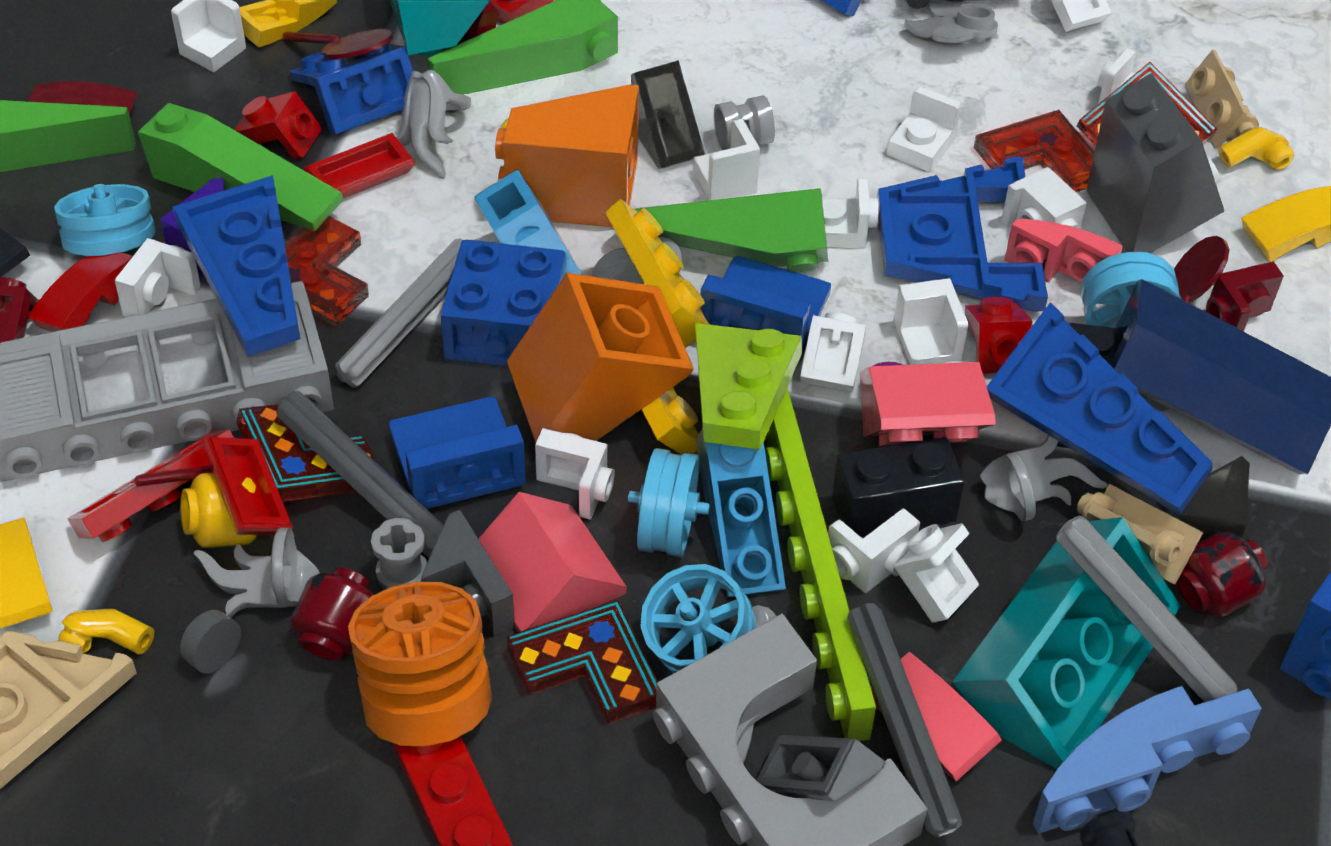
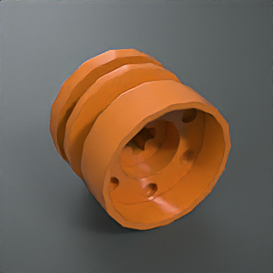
[348,581,492,746]

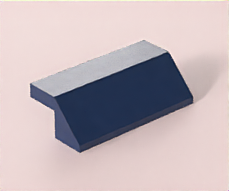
[1110,279,1331,475]

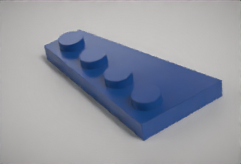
[173,175,301,357]
[987,302,1212,515]

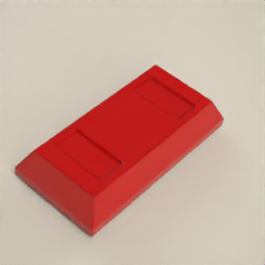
[303,133,415,198]
[204,437,293,535]

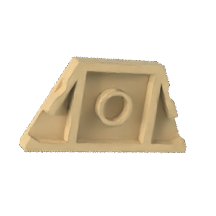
[0,630,137,789]

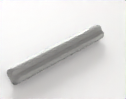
[335,238,463,387]
[1056,515,1237,702]

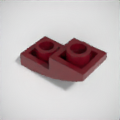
[27,81,138,116]

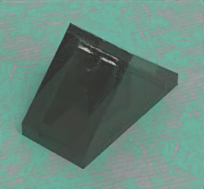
[631,60,705,169]
[1155,456,1250,543]

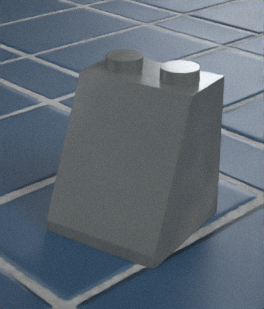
[1087,73,1225,253]

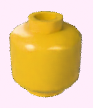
[180,473,257,548]

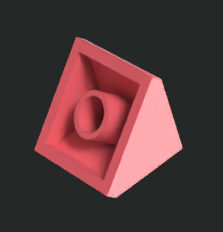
[479,492,627,639]

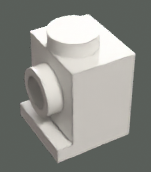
[1001,167,1087,229]

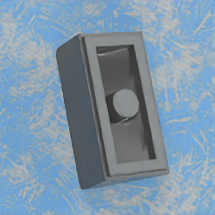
[756,735,885,801]

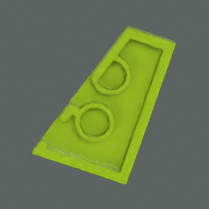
[695,323,802,450]

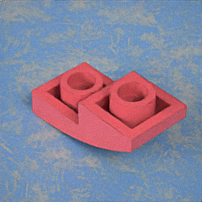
[1004,219,1123,283]
[870,652,1002,781]

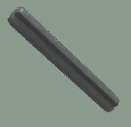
[276,391,444,558]
[847,603,962,837]

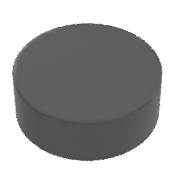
[180,609,241,673]

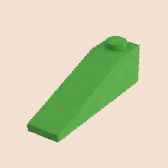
[428,0,618,95]
[0,100,136,172]
[138,103,343,231]
[635,188,829,272]

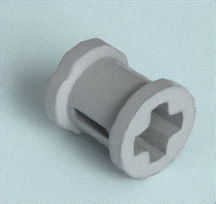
[371,518,427,590]

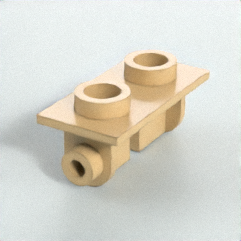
[1185,49,1259,148]
[1077,484,1203,584]

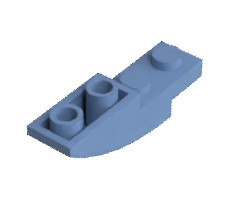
[1033,686,1262,834]

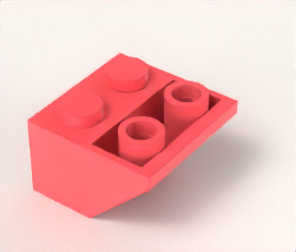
[860,362,995,447]

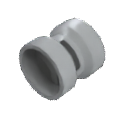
[713,95,775,150]

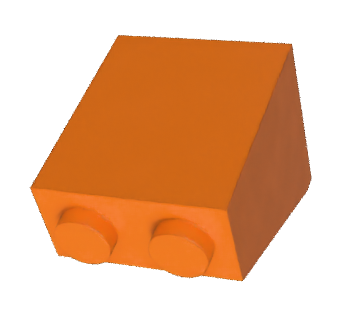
[495,85,639,227]
[507,273,694,442]

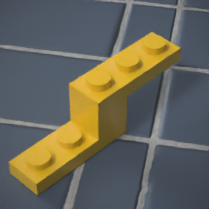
[605,199,709,455]

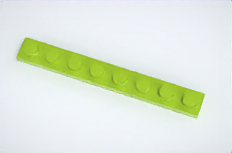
[765,388,876,741]

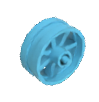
[54,184,156,256]
[1080,252,1181,334]
[628,448,710,558]
[640,564,757,674]

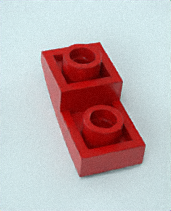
[27,252,133,332]

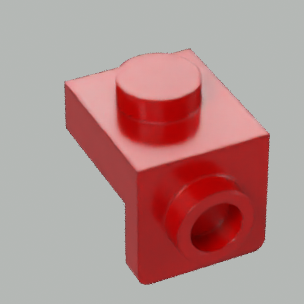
[234,91,321,159]
[965,297,1032,374]

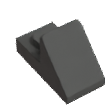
[421,510,515,637]

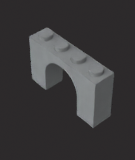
[652,613,928,846]

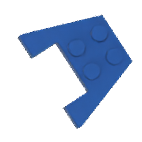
[877,157,1048,311]

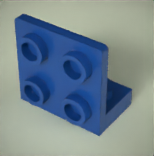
[289,43,413,134]
[440,240,566,366]
[700,256,831,362]
[389,397,526,509]

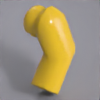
[1218,127,1294,170]
[58,608,155,655]

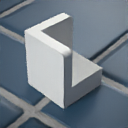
[171,0,246,73]
[693,119,760,200]
[893,278,968,365]

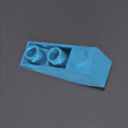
[474,169,583,280]
[696,428,786,597]

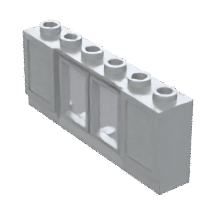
[0,281,334,482]

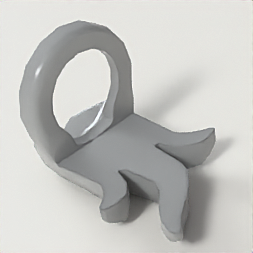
[396,70,471,178]
[979,435,1108,521]
[194,528,320,618]

